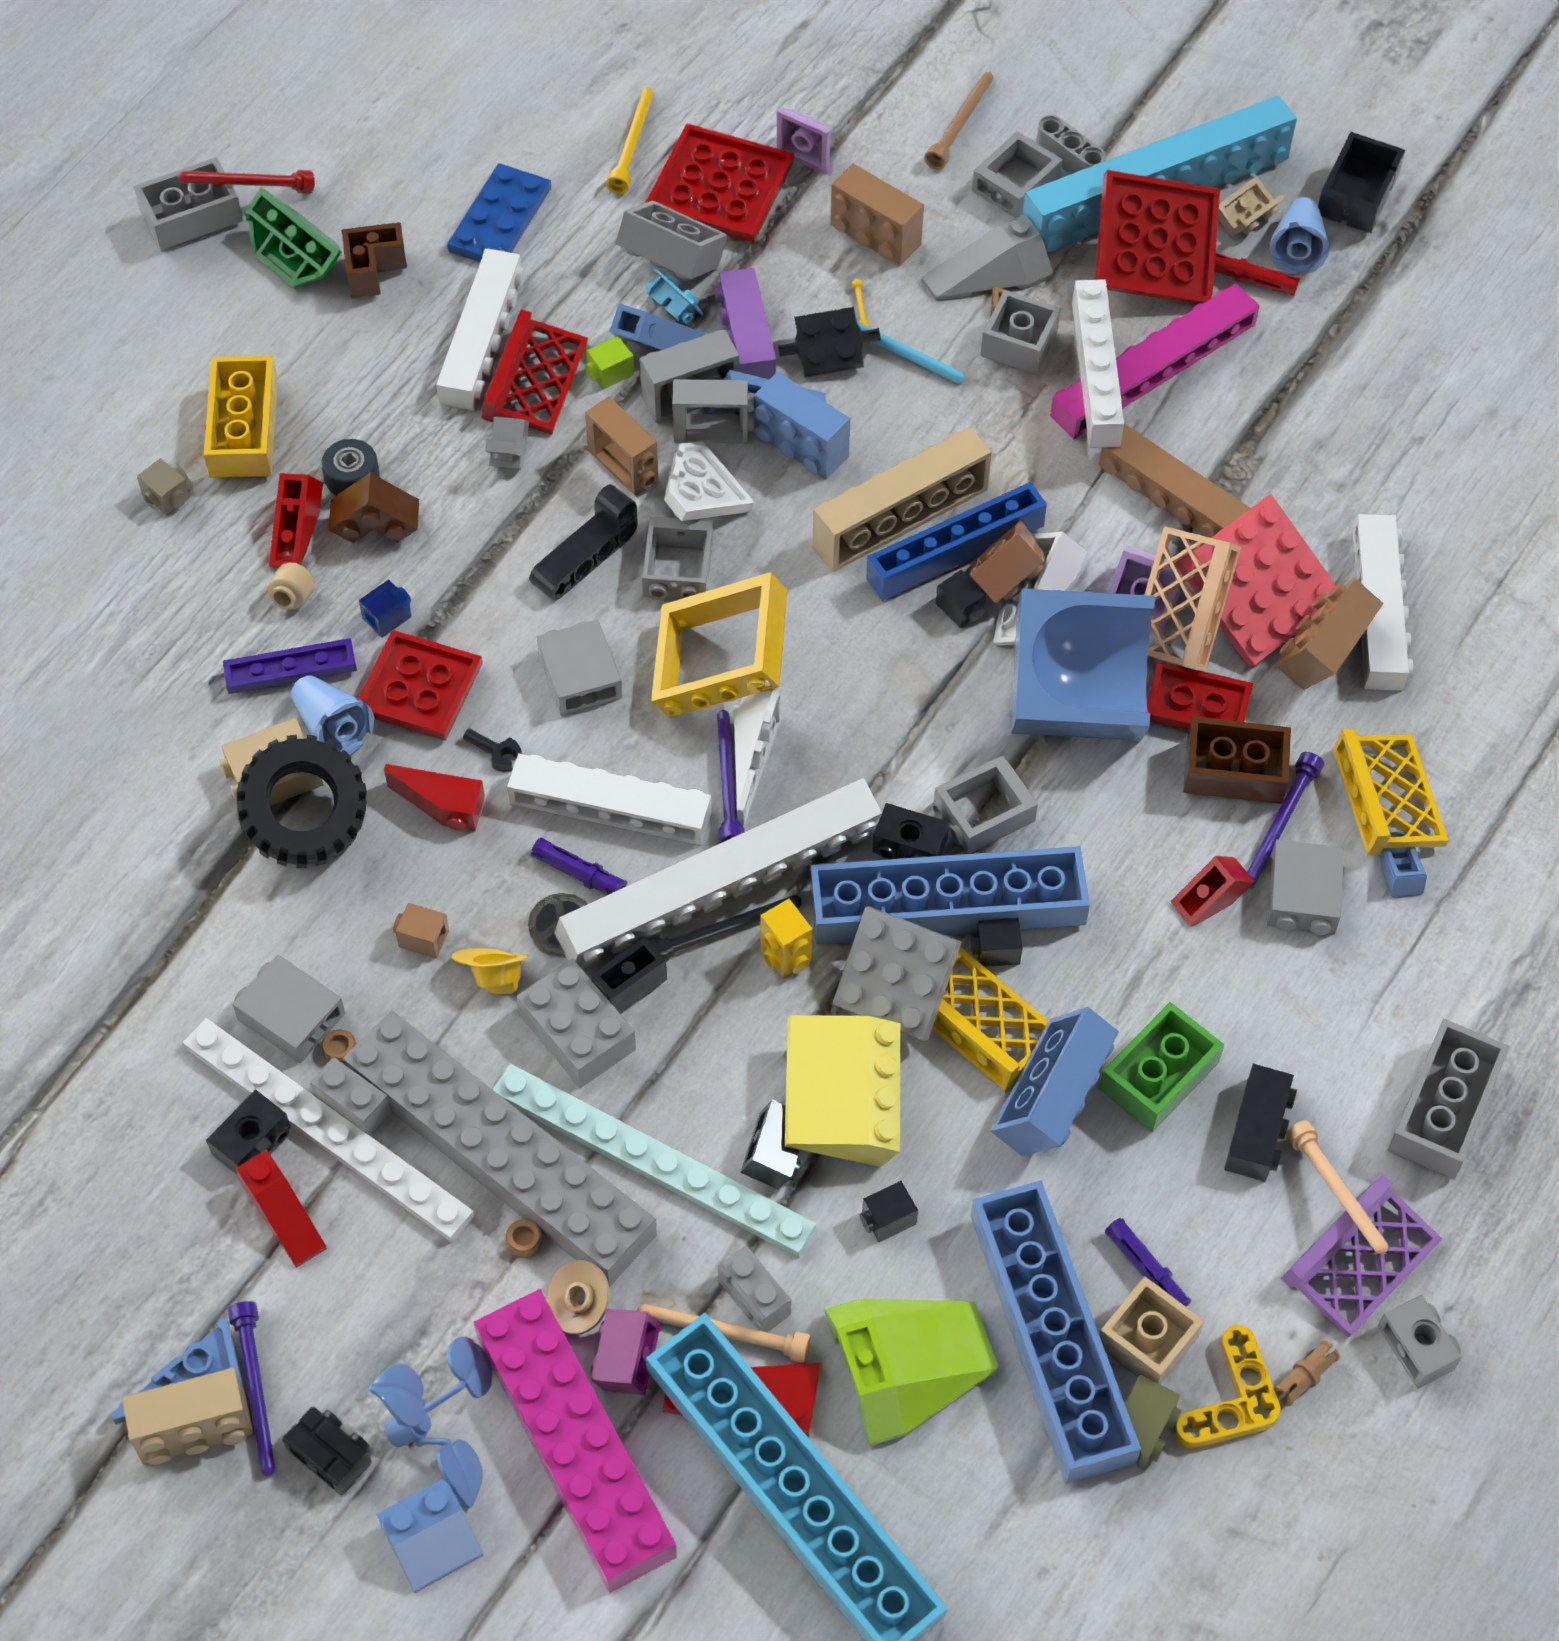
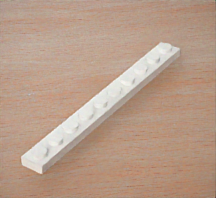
[183,1018,475,1243]

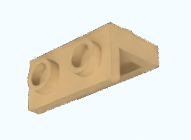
[1218,176,1285,238]

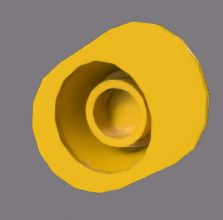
[451,948,528,994]

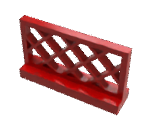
[481,309,588,435]

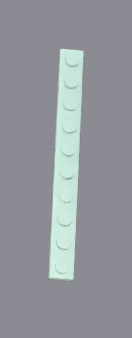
[493,1064,816,1258]

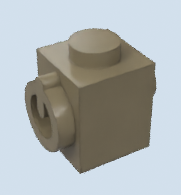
[137,458,192,515]

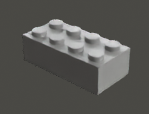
[1388,1018,1510,1180]

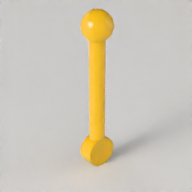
[852,279,870,327]

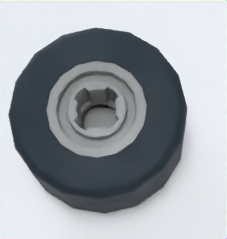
[321,438,380,496]

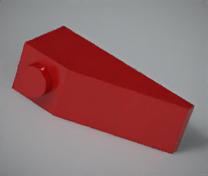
[269,473,323,568]
[384,764,485,831]
[236,1150,327,1268]

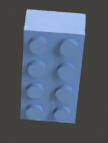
[990,1007,1119,1156]

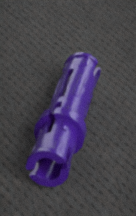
[531,837,628,895]
[1105,1218,1191,1307]

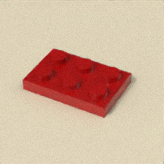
[1147,661,1253,731]

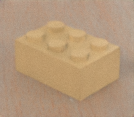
[122,1367,254,1465]

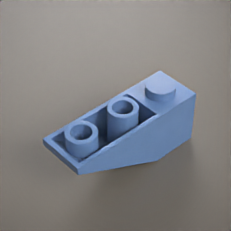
[609,303,706,351]

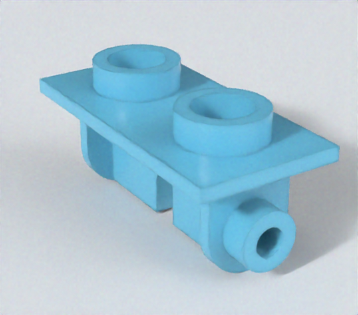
[646,268,704,324]

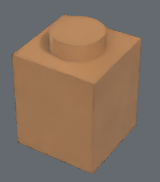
[393,903,449,959]

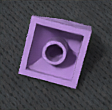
[776,108,830,174]

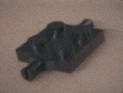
[778,307,881,377]

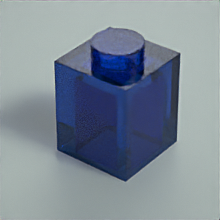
[358,579,412,638]

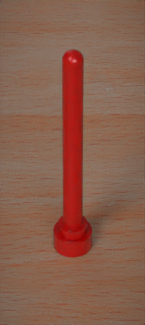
[178,170,315,194]

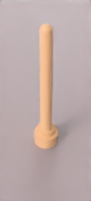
[1286,1121,1388,1254]
[638,1304,811,1364]

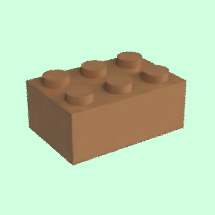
[830,164,924,266]
[1275,578,1384,690]

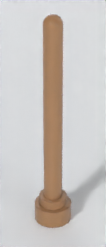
[924,72,994,170]

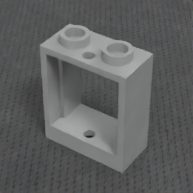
[972,132,1063,218]
[672,379,754,443]
[642,516,713,599]
[932,755,1038,854]

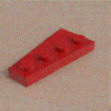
[662,1362,821,1437]

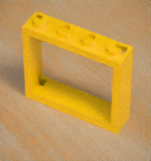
[651,572,788,717]

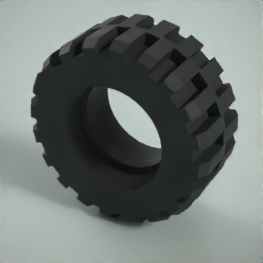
[237,734,367,868]

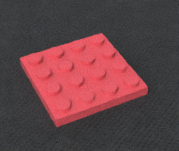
[1176,494,1336,668]

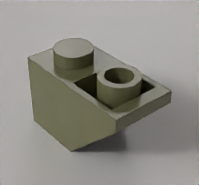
[1125,1374,1182,1470]

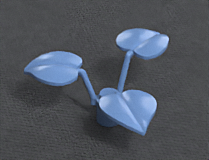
[368,1337,492,1509]

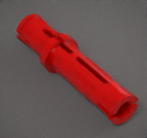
[1214,252,1300,296]

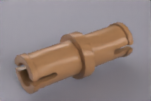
[1274,1341,1340,1406]

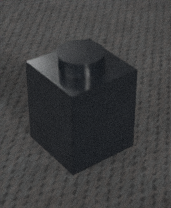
[936,569,986,628]
[971,918,1023,967]
[860,1181,918,1242]

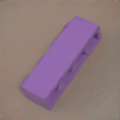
[714,268,776,379]

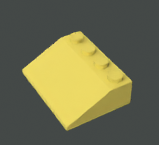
[785,1015,900,1167]

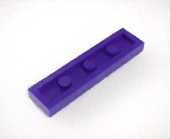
[222,638,357,694]

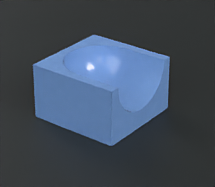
[1011,588,1155,741]

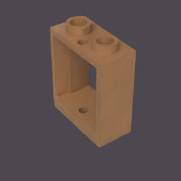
[585,396,659,496]

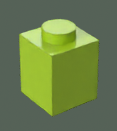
[585,336,634,390]

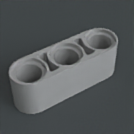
[1036,115,1106,174]

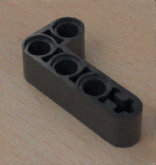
[529,484,638,601]

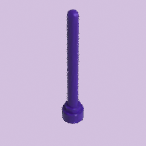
[717,710,745,844]
[1247,752,1325,886]
[227,1301,275,1476]

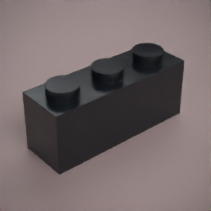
[1224,1063,1297,1182]

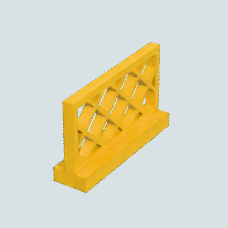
[1333,729,1449,856]
[932,947,1048,1092]

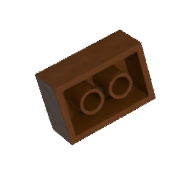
[1183,717,1291,804]

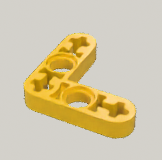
[1174,1325,1281,1449]

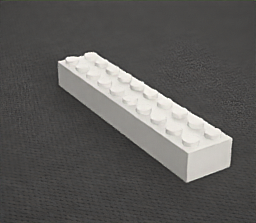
[554,778,882,969]

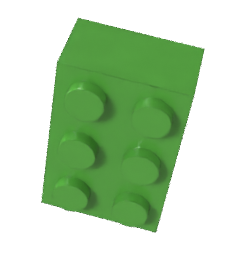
[1099,1002,1225,1132]

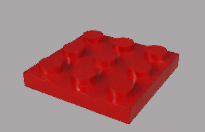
[358,630,483,740]

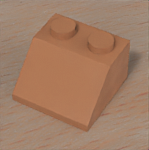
[970,520,1045,603]

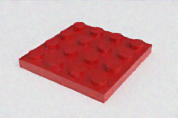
[645,123,794,243]
[1095,170,1220,304]

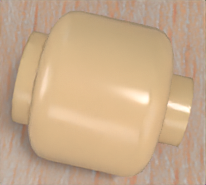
[267,563,315,610]

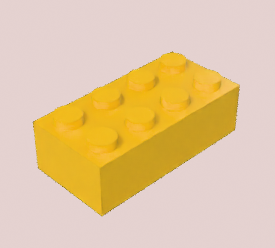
[204,356,278,478]

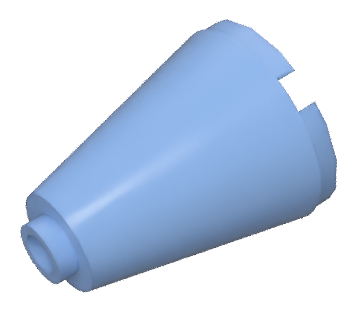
[1269,197,1329,274]
[291,676,374,755]

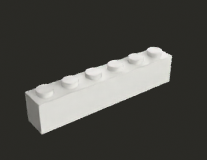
[436,248,525,411]
[1072,280,1124,448]
[1353,514,1413,691]
[507,754,711,845]

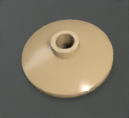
[546,1260,610,1334]

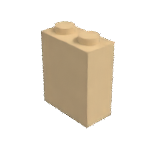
[219,717,323,806]

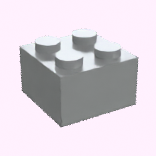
[980,290,1061,375]

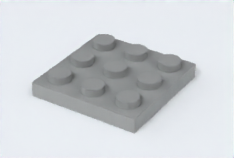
[832,906,962,1040]

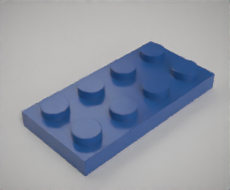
[447,163,552,262]

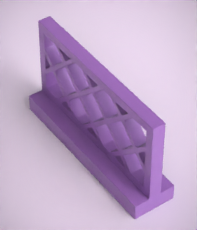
[1280,1174,1442,1338]

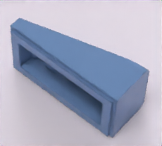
[1379,831,1427,897]

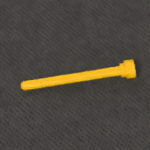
[606,88,654,194]

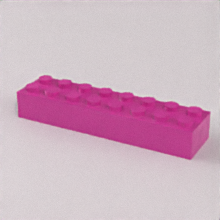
[473,1289,677,1593]

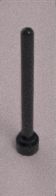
[649,895,802,962]

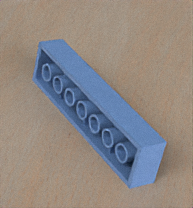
[810,846,1090,944]
[970,1180,1141,1484]

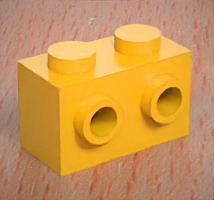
[760,899,813,978]

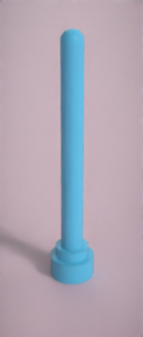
[841,308,965,384]

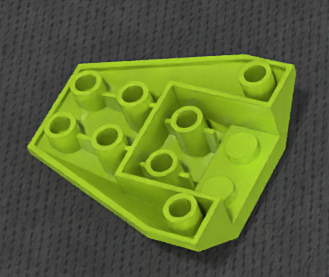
[825,1299,999,1446]

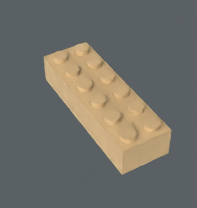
[812,427,992,572]

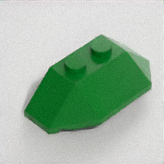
[244,187,342,288]

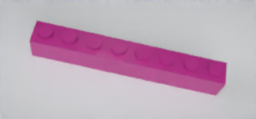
[1050,283,1260,439]

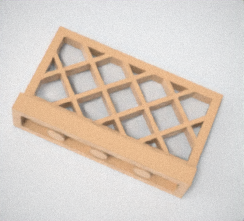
[1144,526,1241,672]

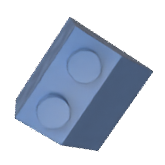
[377,1478,483,1593]

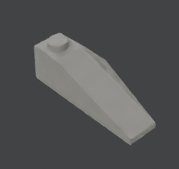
[922,215,1054,301]

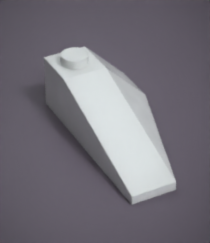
[993,532,1087,646]
[730,685,782,827]

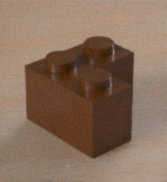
[341,222,407,298]
[328,473,419,543]

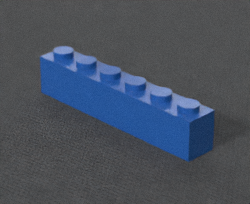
[866,482,1047,601]

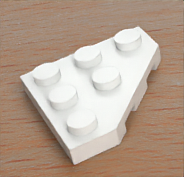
[664,441,755,521]

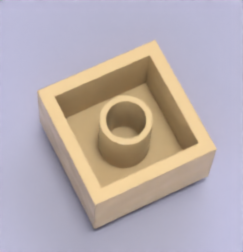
[1099,1276,1204,1385]

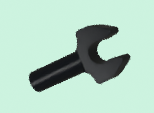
[463,728,522,771]

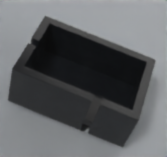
[1318,131,1406,233]

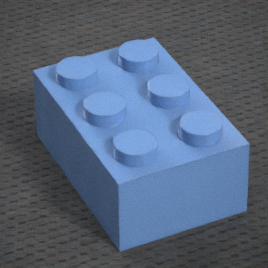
[754,372,851,479]

